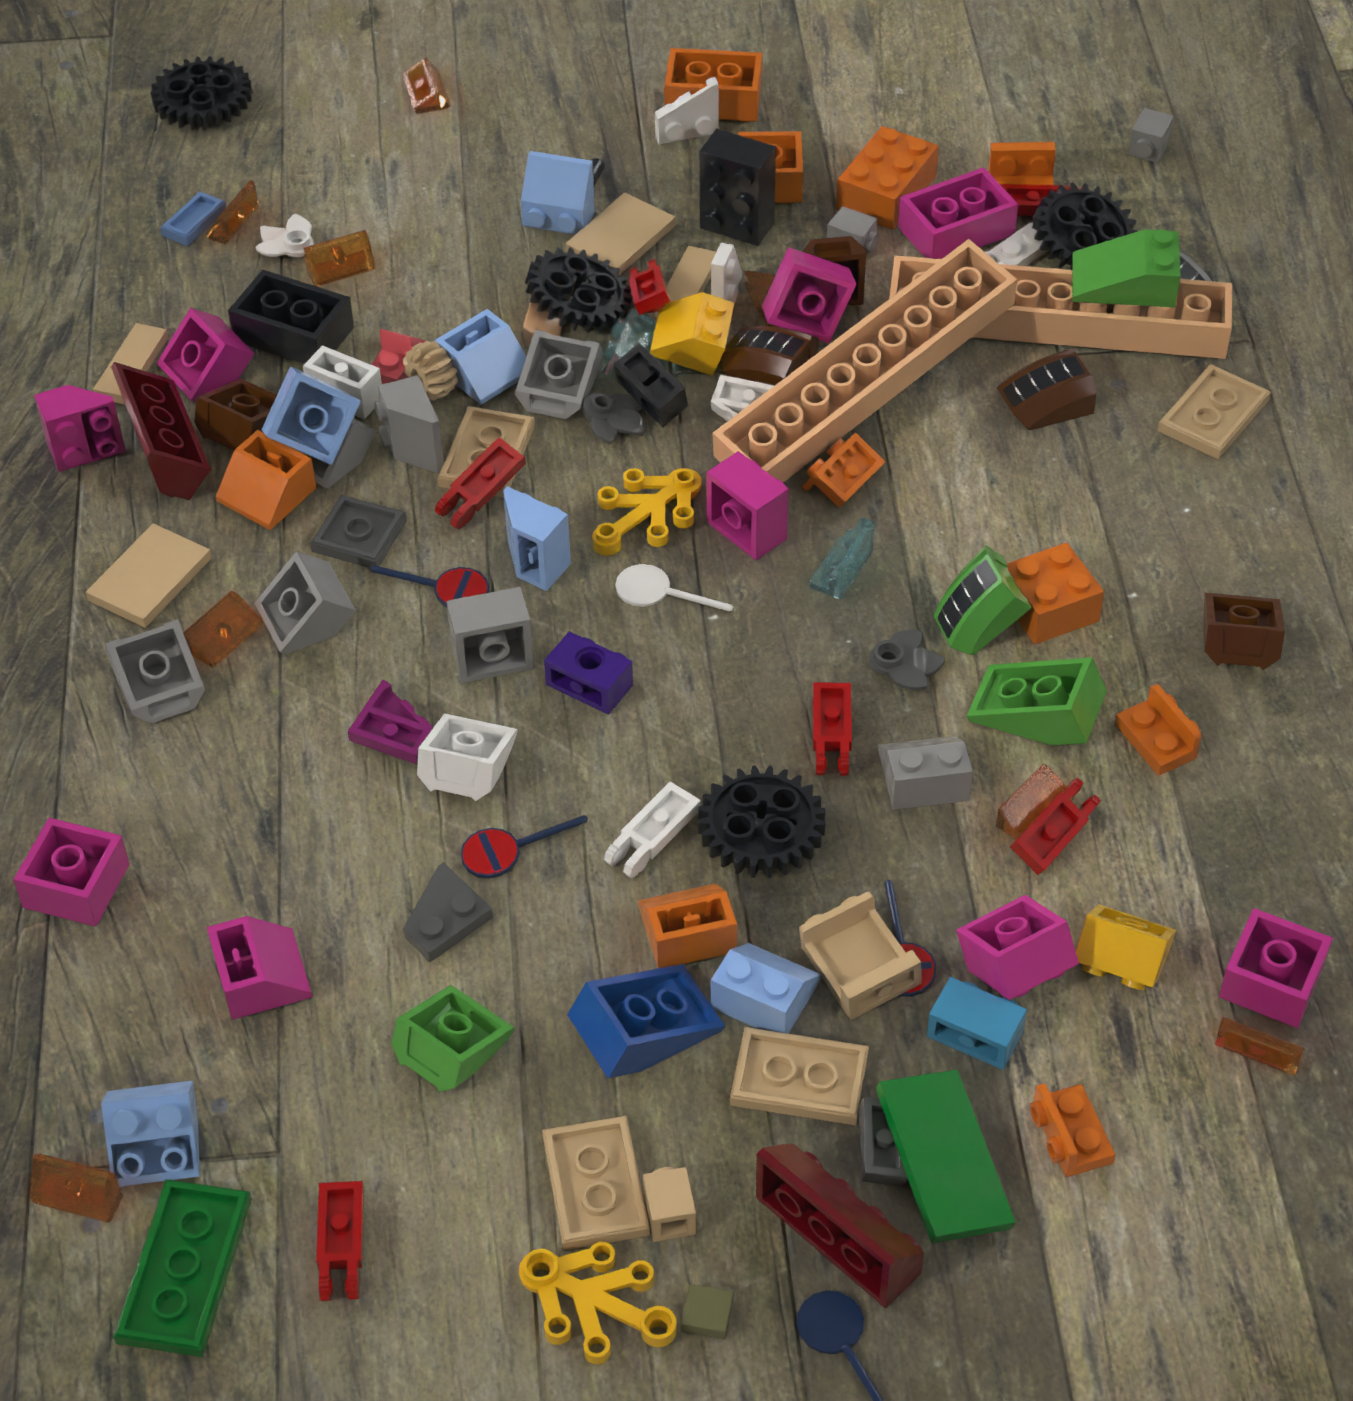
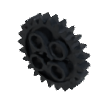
[150,56,253,130]
[1032,183,1138,270]
[525,247,633,333]
[698,765,826,878]

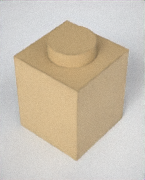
[643,1167,696,1242]

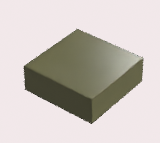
[681,1284,734,1339]

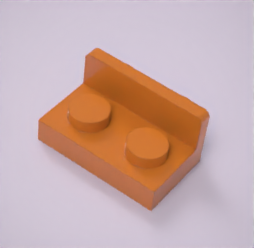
[988,142,1056,185]
[802,432,886,508]
[1114,684,1201,776]
[1030,1083,1116,1177]

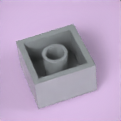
[446,587,534,683]

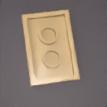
[565,192,676,276]
[1157,364,1271,460]
[438,406,535,498]
[85,523,212,628]
[730,1027,869,1125]
[542,1116,650,1251]

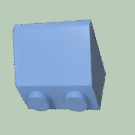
[521,151,595,235]
[262,366,361,465]
[711,943,822,1034]

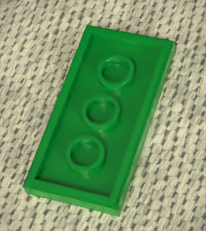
[876,1069,1016,1244]
[113,1179,252,1358]

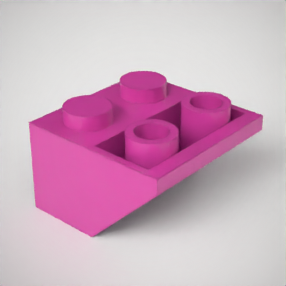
[34,385,126,472]
[207,916,312,1020]

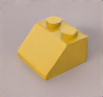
[649,292,734,376]
[1076,904,1177,990]

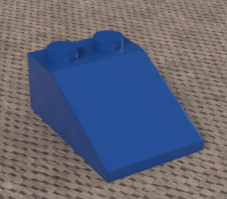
[567,964,725,1079]

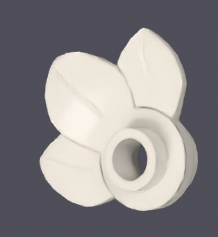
[255,214,314,258]

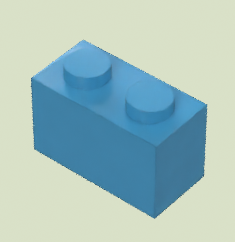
[927,977,1027,1070]

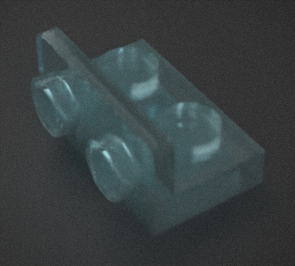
[602,309,656,375]
[810,517,875,599]

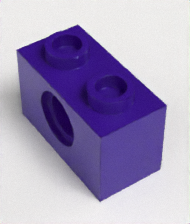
[544,631,633,715]

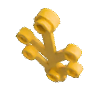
[592,468,702,556]
[519,1241,677,1365]

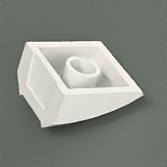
[417,713,518,801]

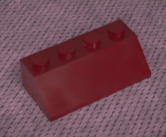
[111,362,211,500]
[756,1143,924,1309]

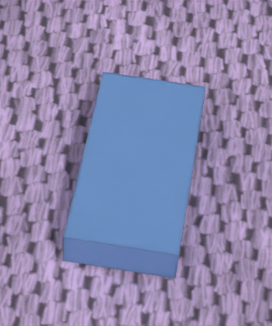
[160,191,227,247]

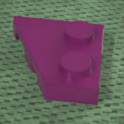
[348,680,433,765]

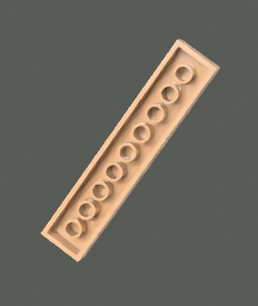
[712,239,1017,482]
[889,256,1232,359]

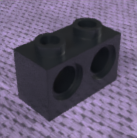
[613,342,688,427]

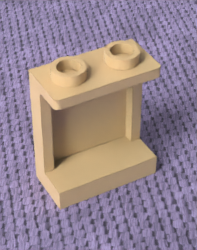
[799,891,922,1020]

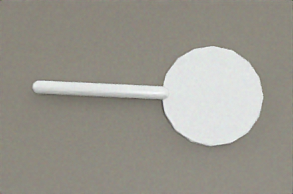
[615,564,733,611]

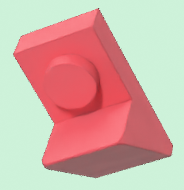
[371,329,426,384]

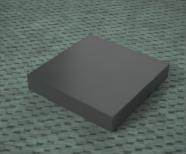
[310,495,407,568]

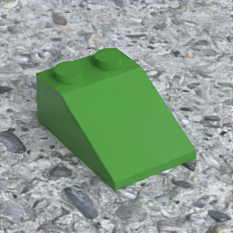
[1072,229,1180,307]
[967,657,1107,745]

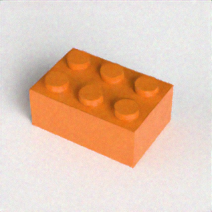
[664,48,763,122]
[836,126,939,230]

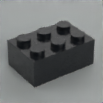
[699,128,776,246]
[228,269,354,364]

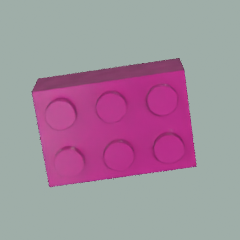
[898,167,1018,259]

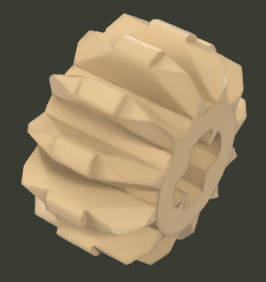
[403,341,458,401]

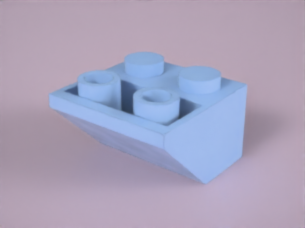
[434,309,526,405]
[503,486,571,591]
[101,1081,200,1188]

